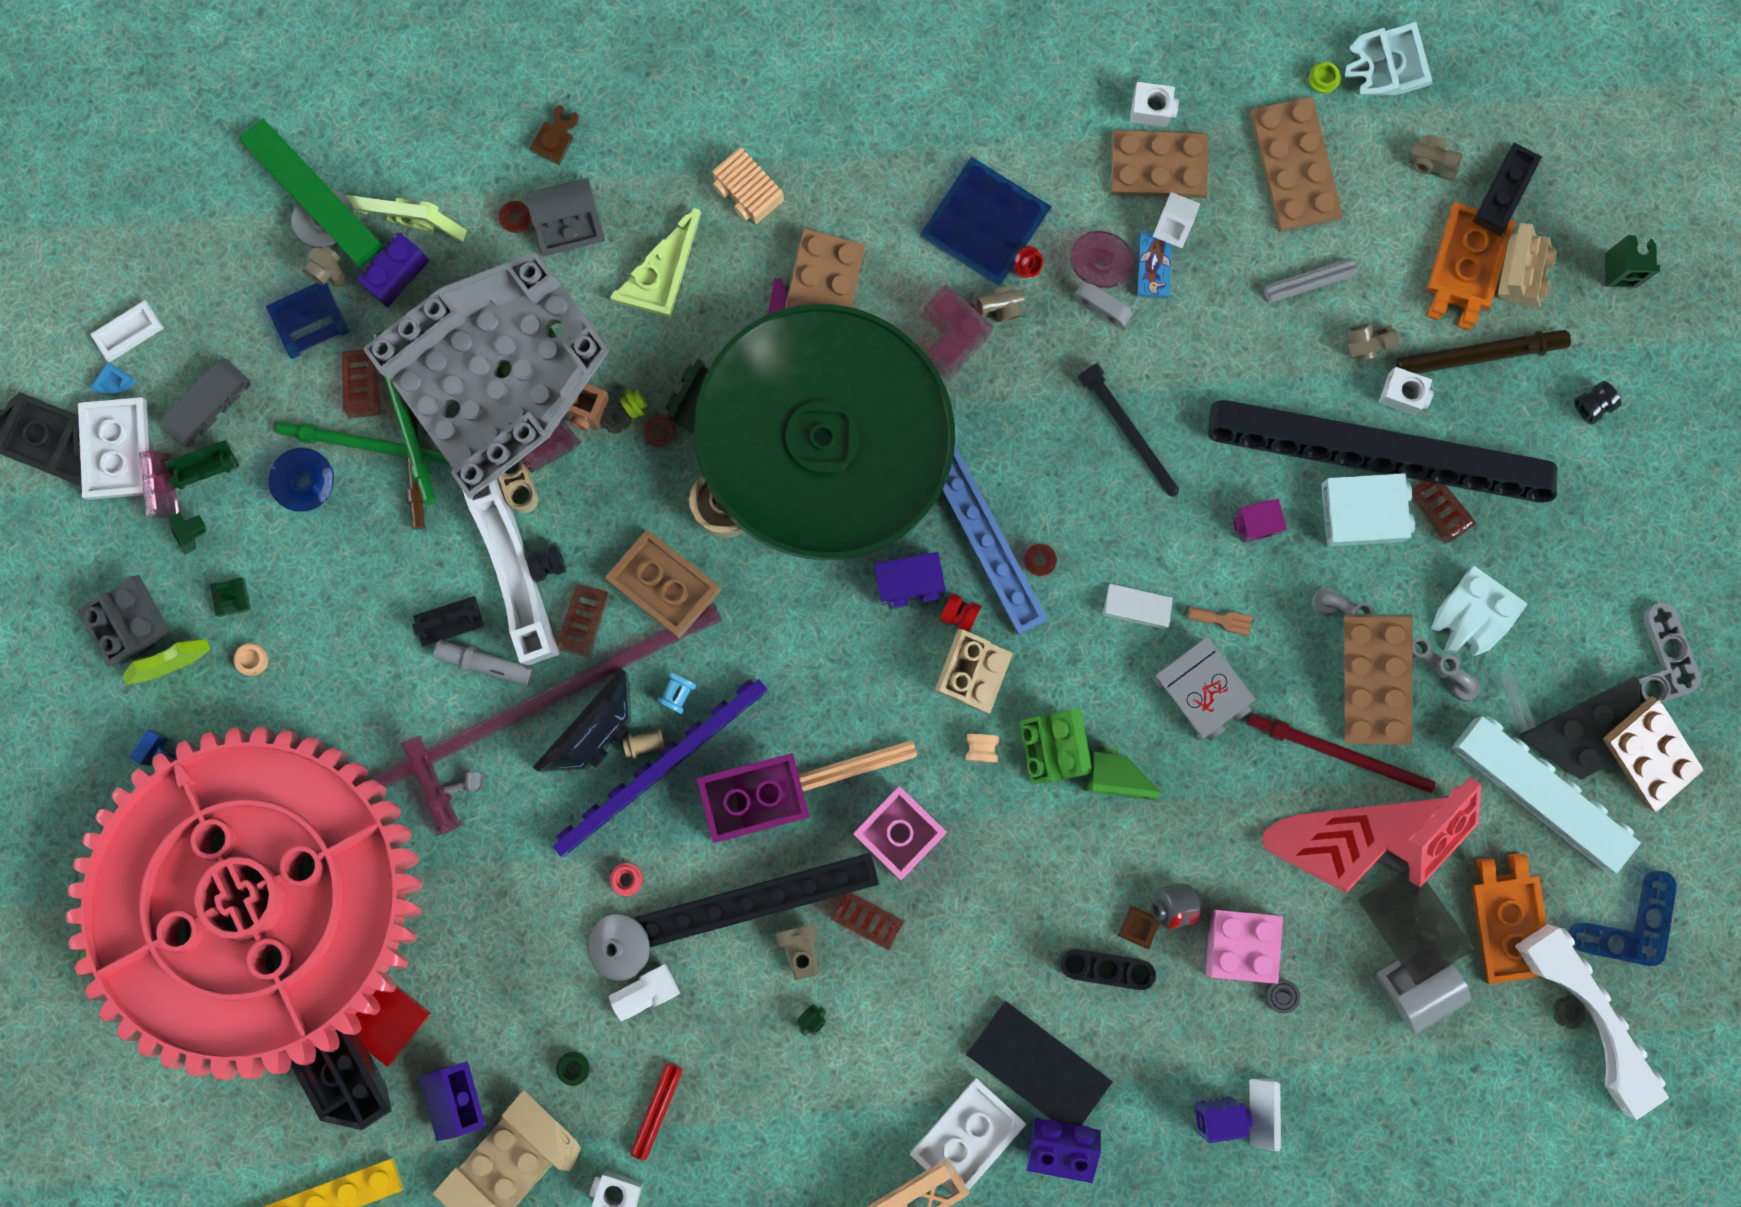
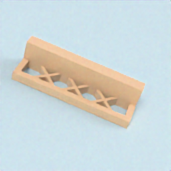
[866,1157,970,1207]

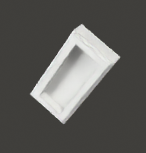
[90,300,164,362]

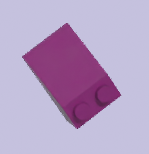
[696,753,810,843]

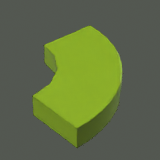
[122,639,210,685]

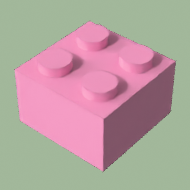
[853,786,947,880]
[1205,909,1283,984]

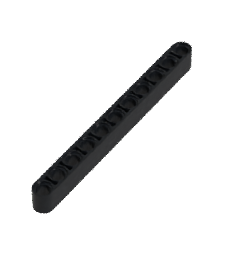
[1208,400,1558,503]

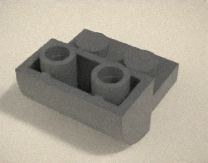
[526,177,605,257]
[78,575,170,667]

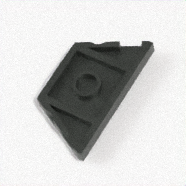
[0,392,82,487]
[1520,676,1640,780]

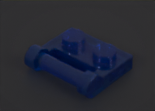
[266,282,351,359]

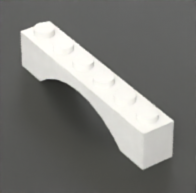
[463,478,560,665]
[1515,924,1669,1120]

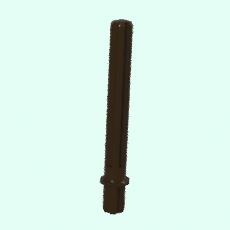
[1396,330,1571,374]

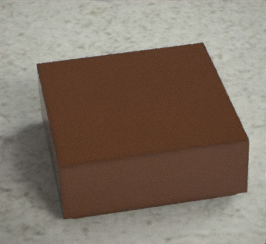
[1117,905,1160,950]

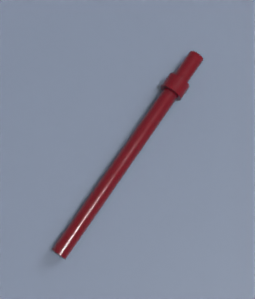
[1246,712,1436,793]

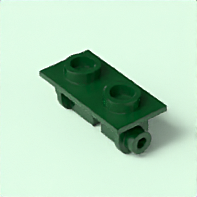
[164,440,239,490]

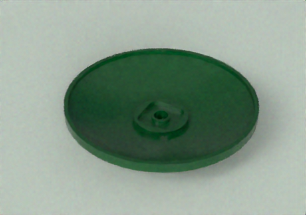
[694,304,955,561]

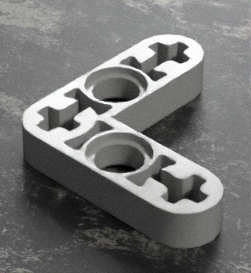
[1639,603,1701,706]

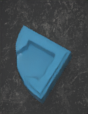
[89,362,137,395]

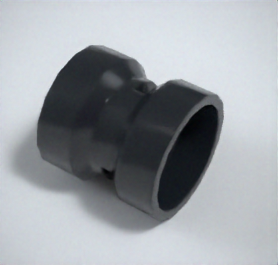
[1574,381,1621,425]
[525,542,567,583]

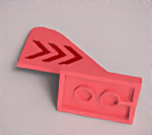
[1262,777,1481,893]

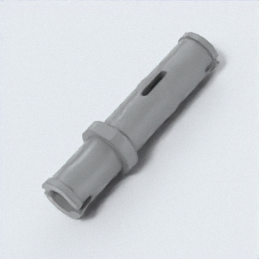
[433,639,534,687]

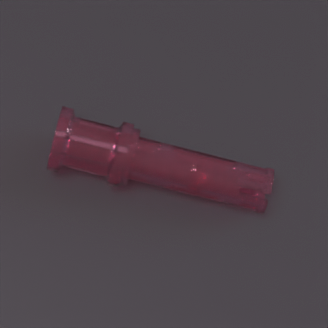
[400,735,463,836]

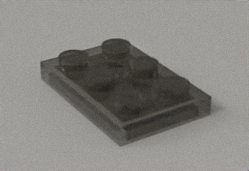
[1358,869,1474,986]

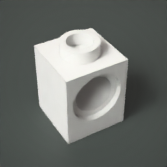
[1130,82,1179,127]
[1153,192,1200,248]
[1379,367,1434,415]
[589,1170,644,1207]

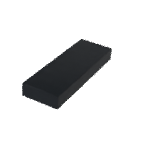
[1472,142,1542,236]

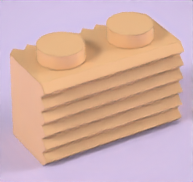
[712,147,784,225]

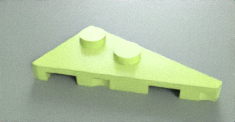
[345,195,467,242]
[610,208,701,318]

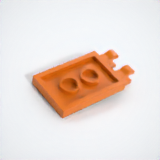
[1426,202,1516,331]
[1470,853,1547,984]

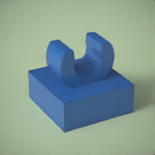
[129,730,175,766]

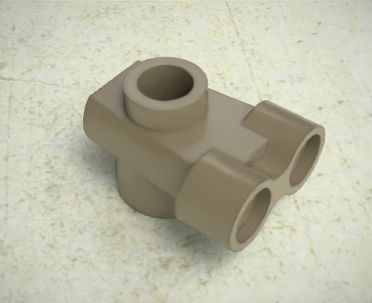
[1409,135,1463,181]
[302,246,347,287]
[970,285,1025,323]
[1345,323,1400,361]
[776,924,819,980]

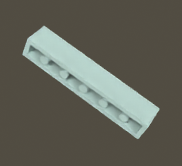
[1451,716,1641,874]

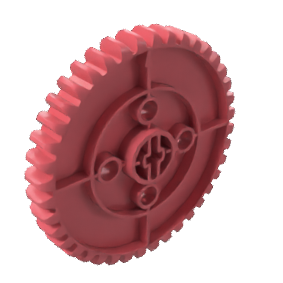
[66,726,422,1080]

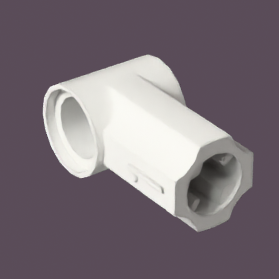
[608,964,681,1021]

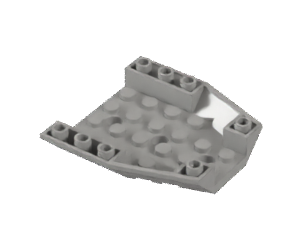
[363,252,609,499]

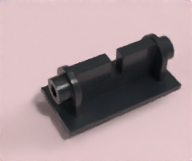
[412,596,485,647]

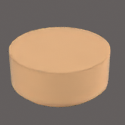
[233,643,269,676]

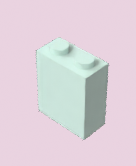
[1321,473,1415,547]

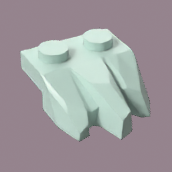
[1345,22,1433,95]
[1431,566,1527,656]

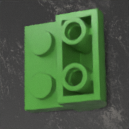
[1020,708,1093,785]

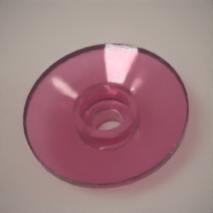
[1070,231,1134,288]

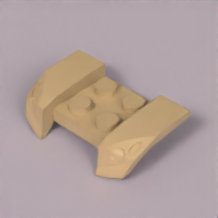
[433,1090,581,1207]

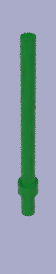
[372,332,437,505]
[276,421,450,465]

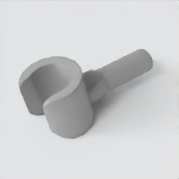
[438,772,484,796]

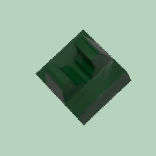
[168,512,207,555]
[210,577,251,617]

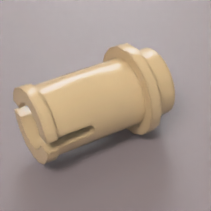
[622,729,665,759]

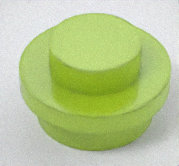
[1308,62,1341,94]
[619,388,648,419]

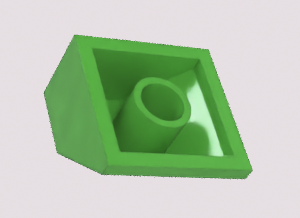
[1086,747,1160,800]

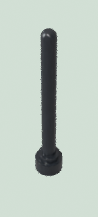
[1077,363,1179,497]

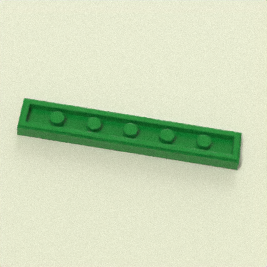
[239,118,383,268]

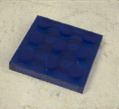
[920,156,1052,287]

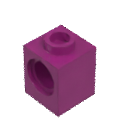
[1233,498,1287,543]

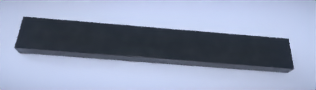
[633,852,880,947]

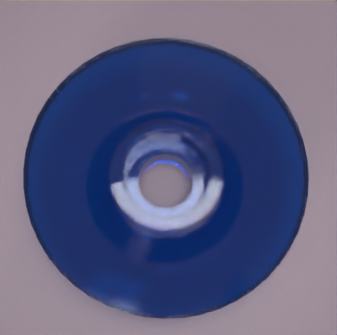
[269,448,334,512]

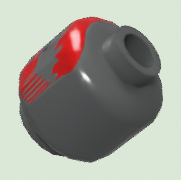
[1151,883,1203,930]

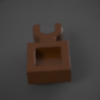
[530,105,579,165]

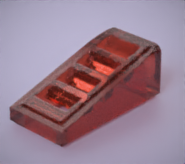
[342,349,381,418]
[1412,481,1477,544]
[557,584,608,658]
[831,892,904,950]

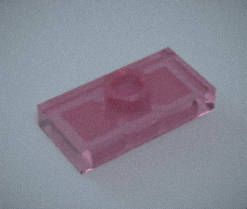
[521,420,581,473]
[139,451,179,518]

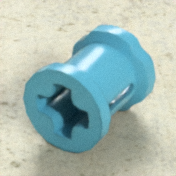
[656,672,696,714]

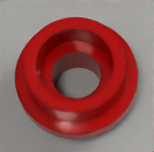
[1014,246,1043,278]

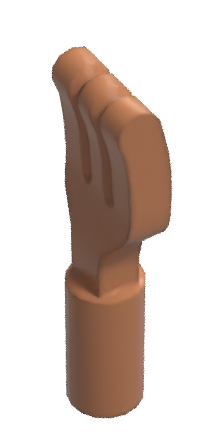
[1187,606,1252,636]

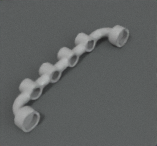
[1312,588,1480,702]

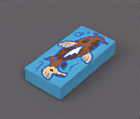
[1136,232,1172,299]

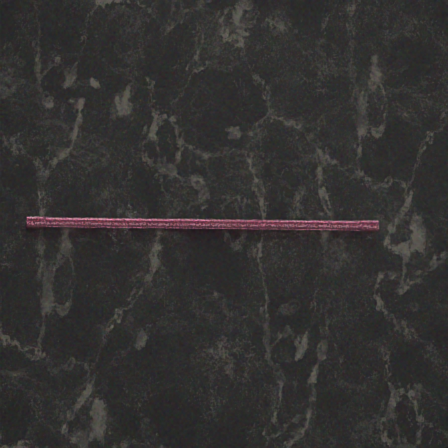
[367,603,722,788]

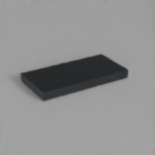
[966,1000,1113,1126]

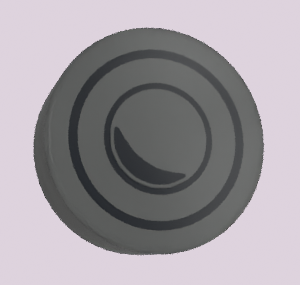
[1265,979,1300,1013]

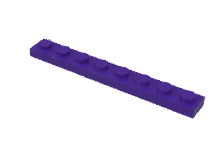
[552,679,768,857]

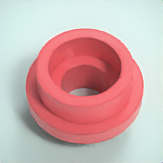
[610,863,643,896]

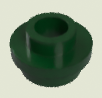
[796,1004,826,1036]
[556,1051,590,1086]

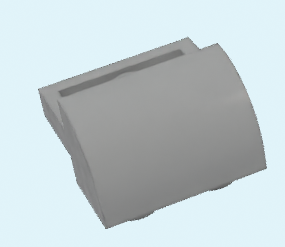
[1376,939,1471,1036]

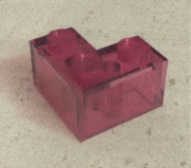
[923,284,994,381]

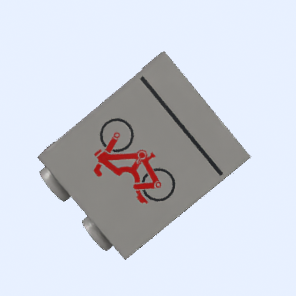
[1152,637,1256,741]

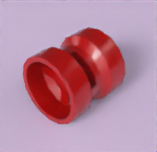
[939,592,982,632]

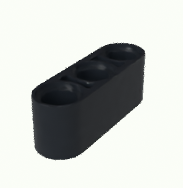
[1058,948,1156,990]

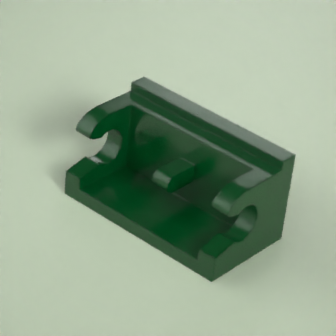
[1605,235,1660,288]

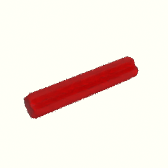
[630,1063,683,1161]

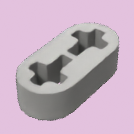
[1073,281,1133,329]

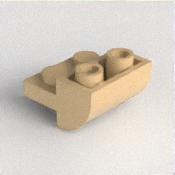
[1498,223,1557,308]
[934,629,1013,714]

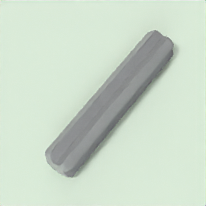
[1264,258,1357,303]

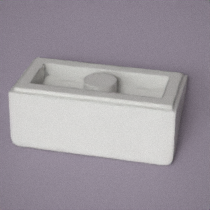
[1102,584,1173,630]
[1249,1079,1281,1151]

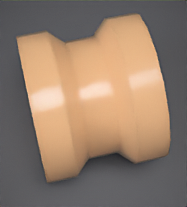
[965,734,999,763]

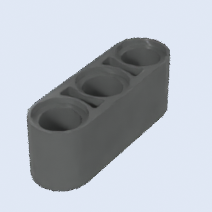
[160,359,251,448]

